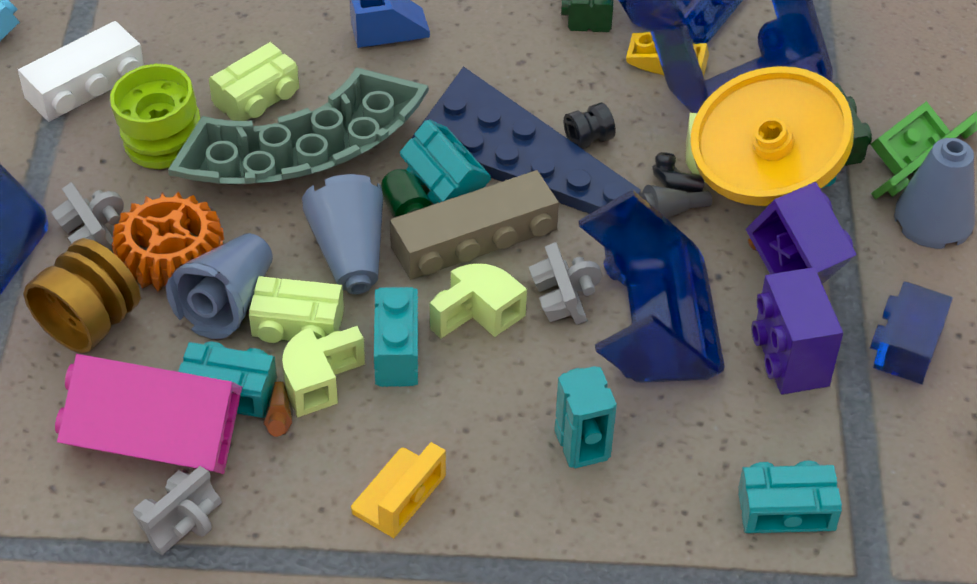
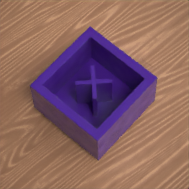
[746,182,857,283]
[751,267,843,395]

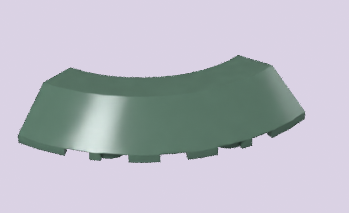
[168,67,429,184]

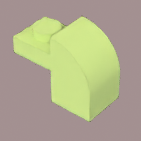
[430,264,527,339]
[282,326,365,418]

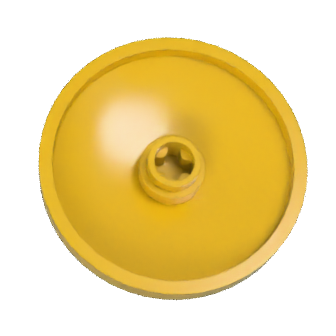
[690,66,854,206]

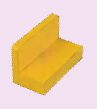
[351,442,446,538]

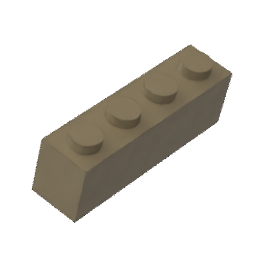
[390,170,559,280]

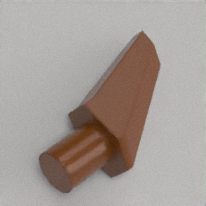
[264,382,292,437]

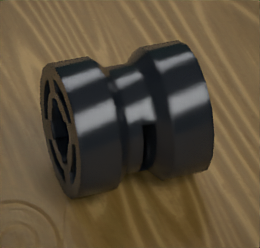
[563,102,616,149]

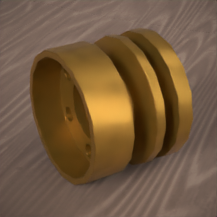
[23,238,141,353]

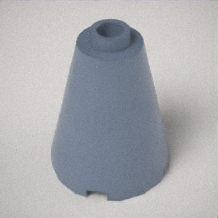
[894,138,976,249]
[302,174,383,294]
[166,233,273,339]

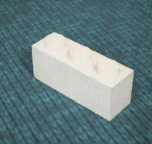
[18,21,144,122]

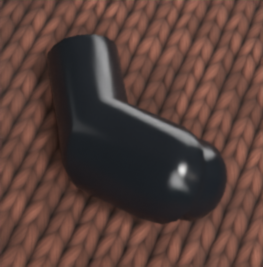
[652,152,704,193]

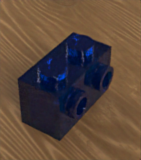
[870,281,953,385]

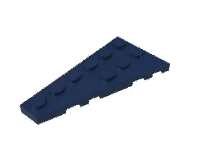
[411,66,641,227]

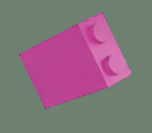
[55,354,242,474]

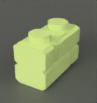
[209,42,299,121]
[249,276,344,343]

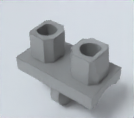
[51,182,124,253]
[529,242,602,325]
[133,466,222,555]

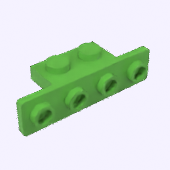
[870,101,977,199]

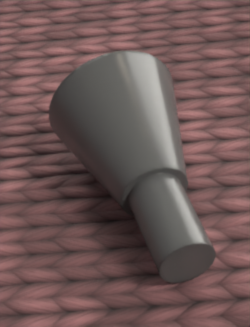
[638,185,712,225]

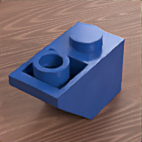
[350,0,430,48]

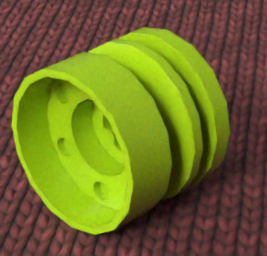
[110,63,200,169]

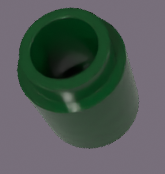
[381,169,432,218]

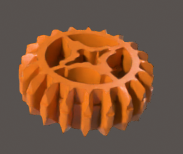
[112,191,224,292]

